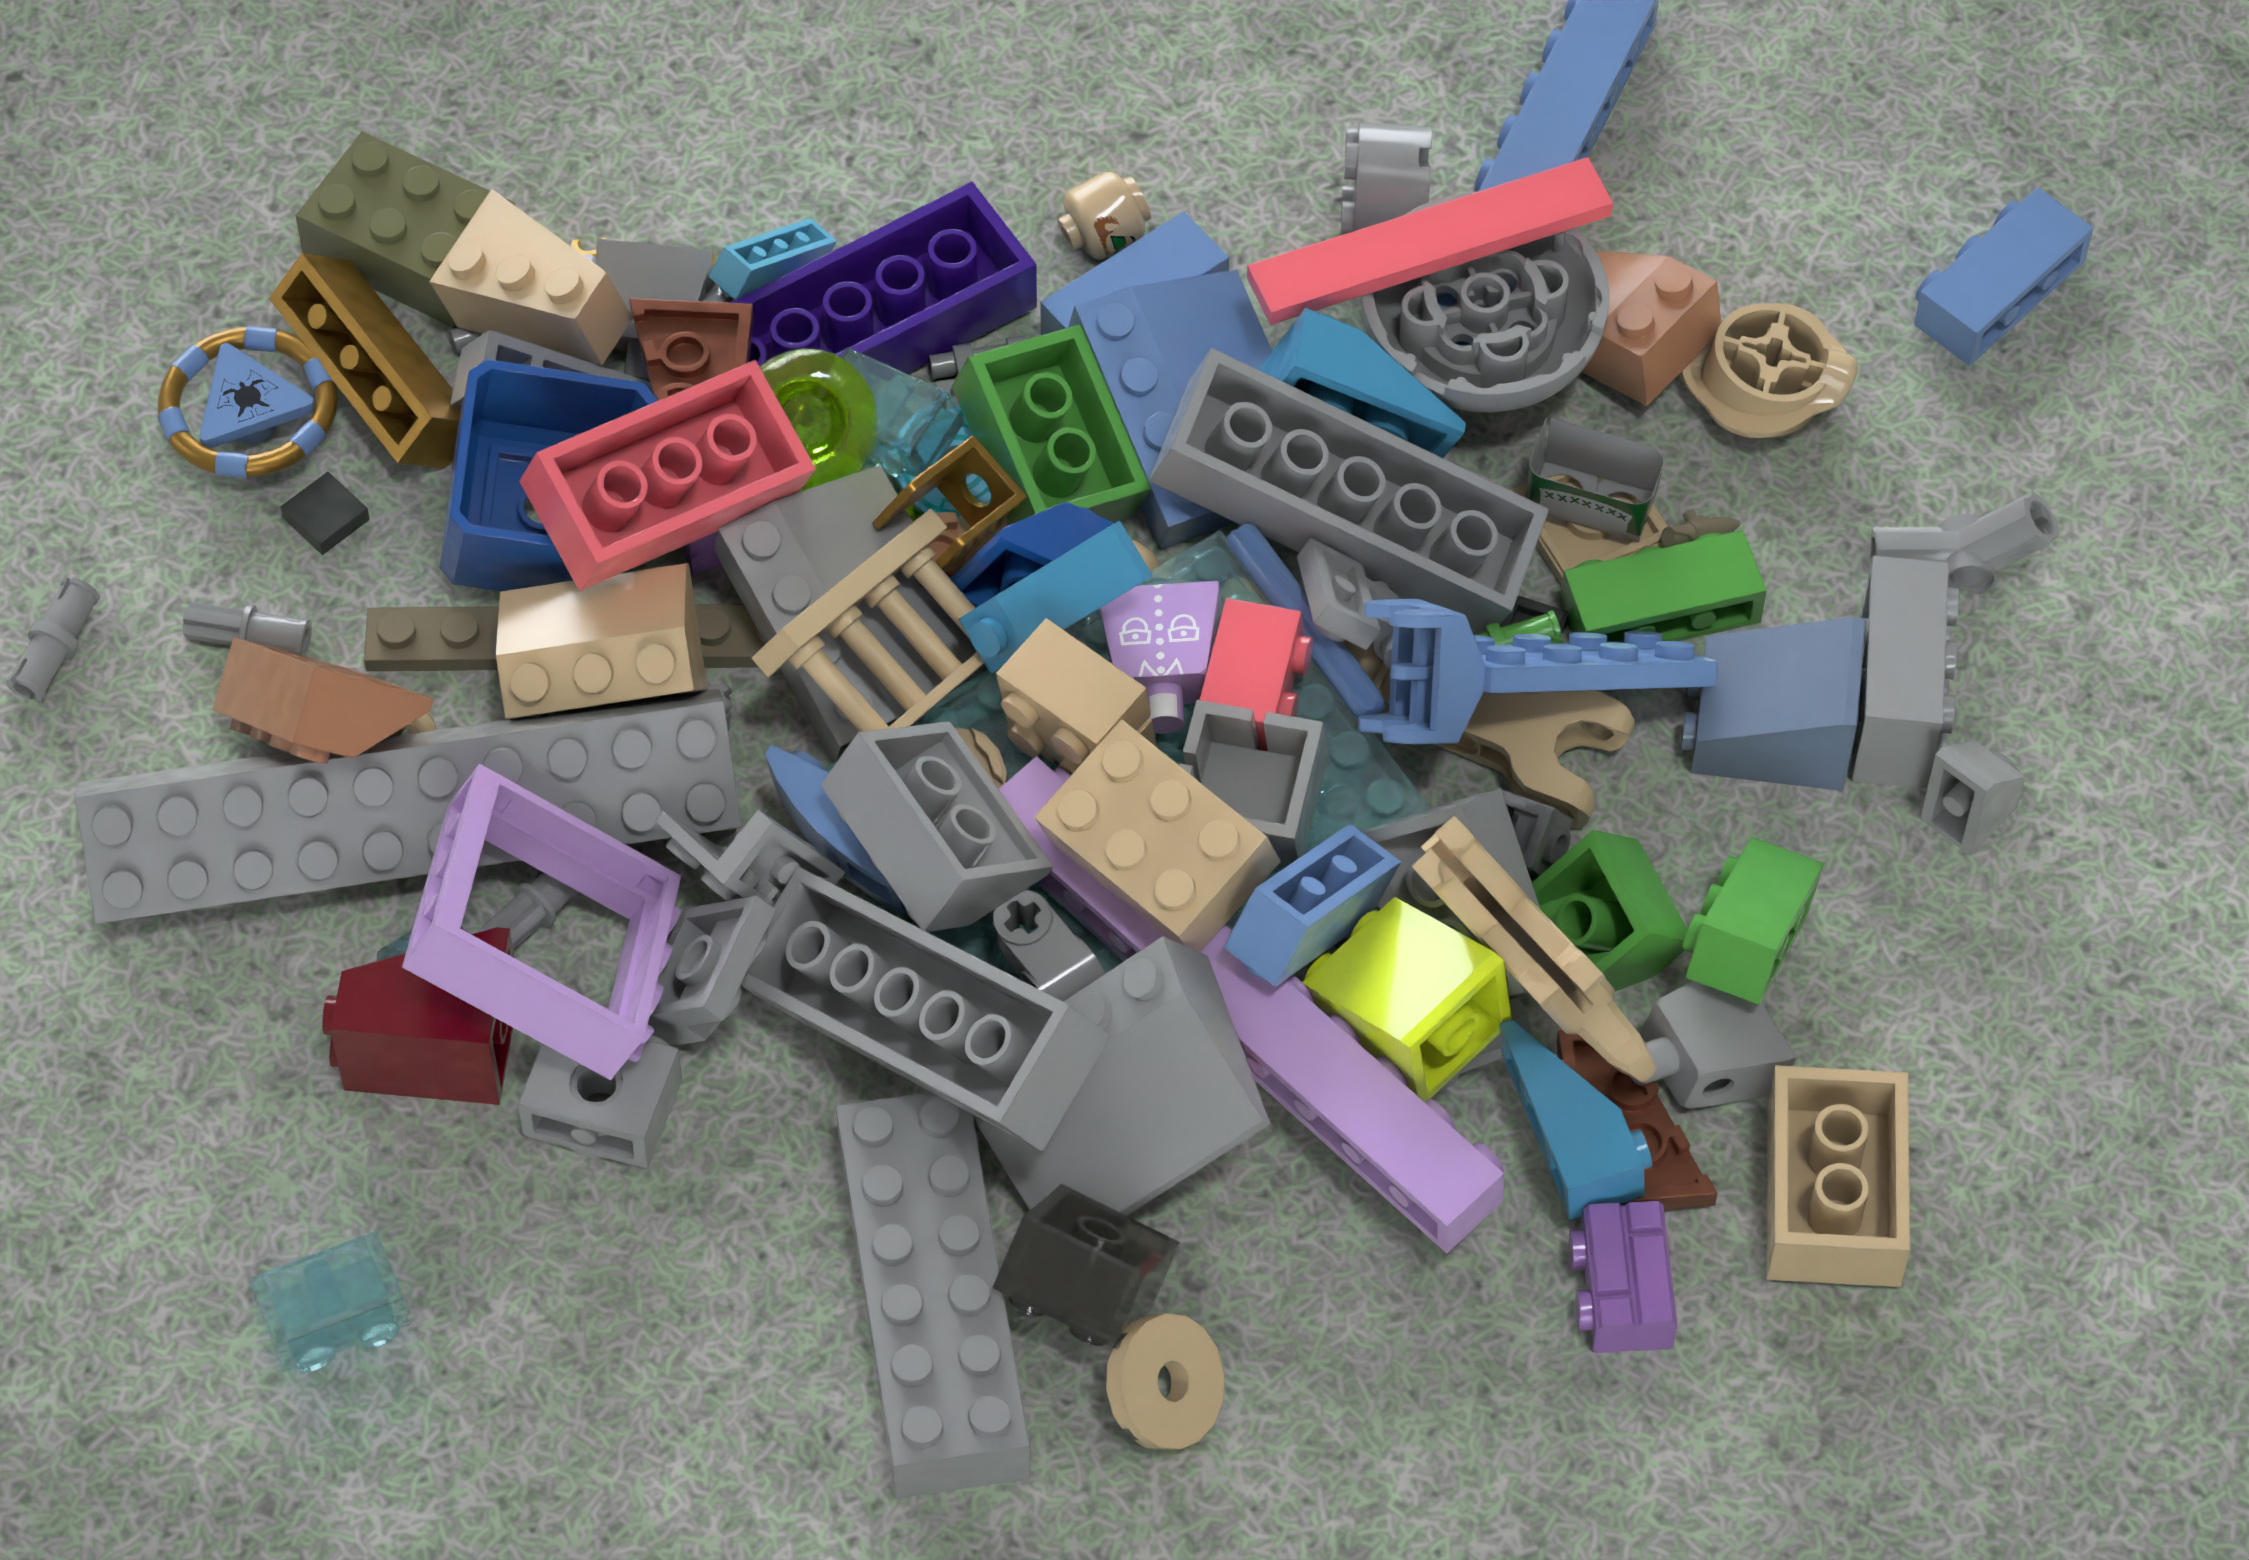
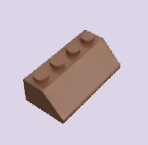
[213,637,434,764]

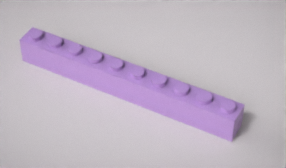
[999,756,1504,1253]

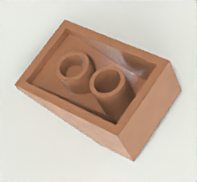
[1582,250,1721,406]

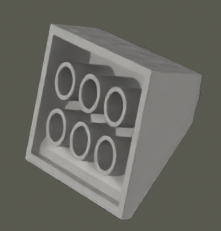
[714,465,998,765]
[975,936,1270,1255]

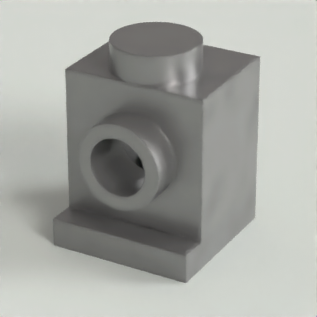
[1501,789,1573,875]

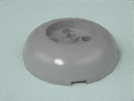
[1361,193,1609,413]

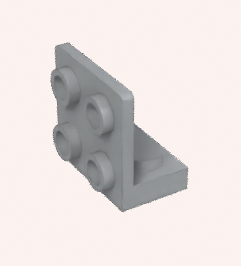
[655,810,846,907]

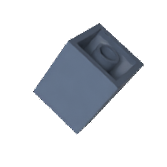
[1681,617,1866,791]

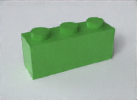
[1560,530,1767,642]
[1683,837,1824,1005]

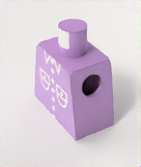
[1099,581,1223,734]

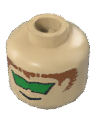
[1057,171,1151,260]

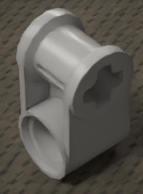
[993,890,1106,1002]

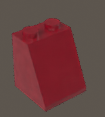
[322,927,515,1105]

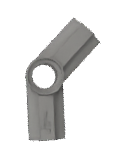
[1870,491,2059,594]

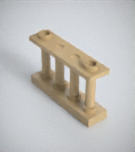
[751,508,994,732]

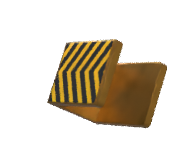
[872,435,1027,572]

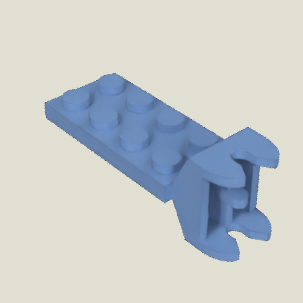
[1358,599,1718,744]

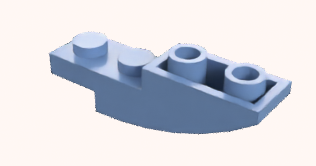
[765,744,907,916]

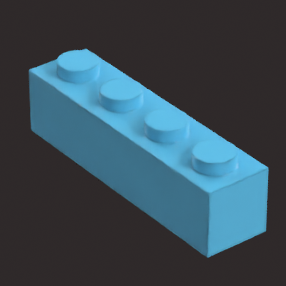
[708,218,837,300]

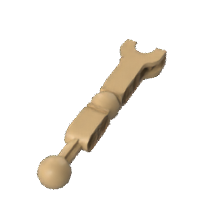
[1131,539,1635,829]

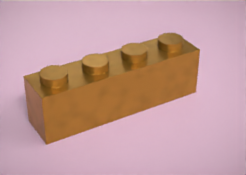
[269,253,461,469]

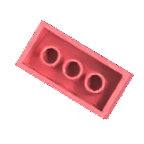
[519,360,816,591]

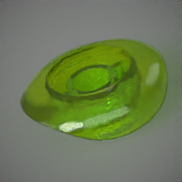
[760,349,878,492]

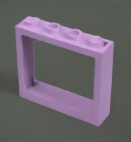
[402,764,681,1080]

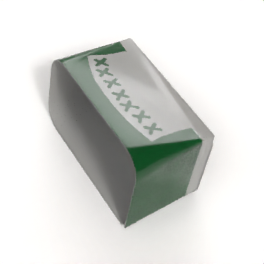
[1527,417,1664,542]

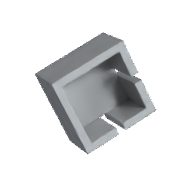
[1179,700,1328,868]

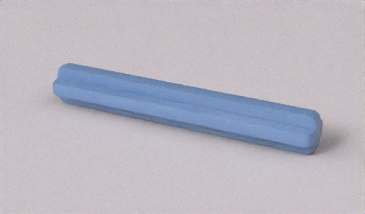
[1226,523,1385,722]

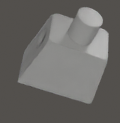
[1631,981,1797,1109]

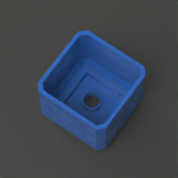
[439,359,658,591]

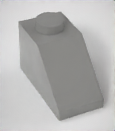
[1920,740,2026,856]

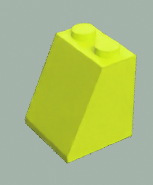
[1302,897,1512,1102]

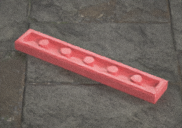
[1247,157,1613,325]

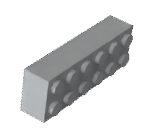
[1148,348,1549,635]
[741,867,1111,1152]
[836,1092,1031,1499]

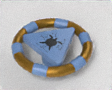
[158,326,338,478]

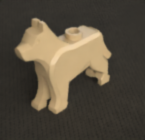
[1412,816,1657,1082]

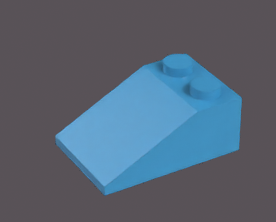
[1259,308,1466,458]

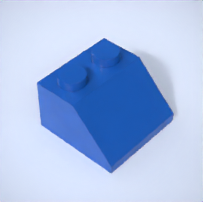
[950,502,1114,608]

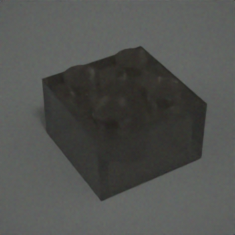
[993,1184,1180,1348]

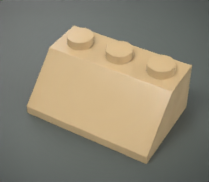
[496,563,708,719]

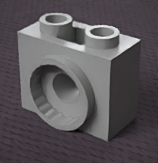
[518,1035,682,1169]

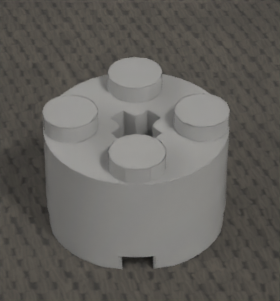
[1341,122,1432,235]

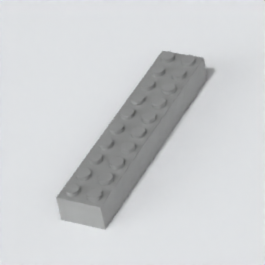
[74,689,742,924]

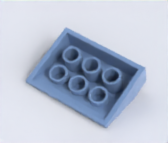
[1068,270,1272,550]

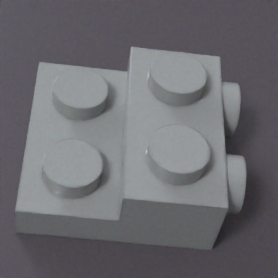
[648,895,776,1046]

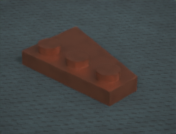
[629,298,754,401]
[1556,1030,1718,1210]

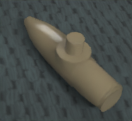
[1661,509,1740,547]

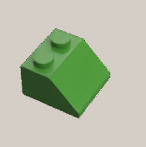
[1532,830,1688,991]

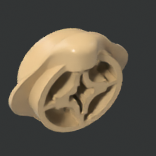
[1678,303,1858,438]

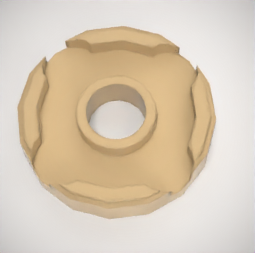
[1106,1313,1225,1450]

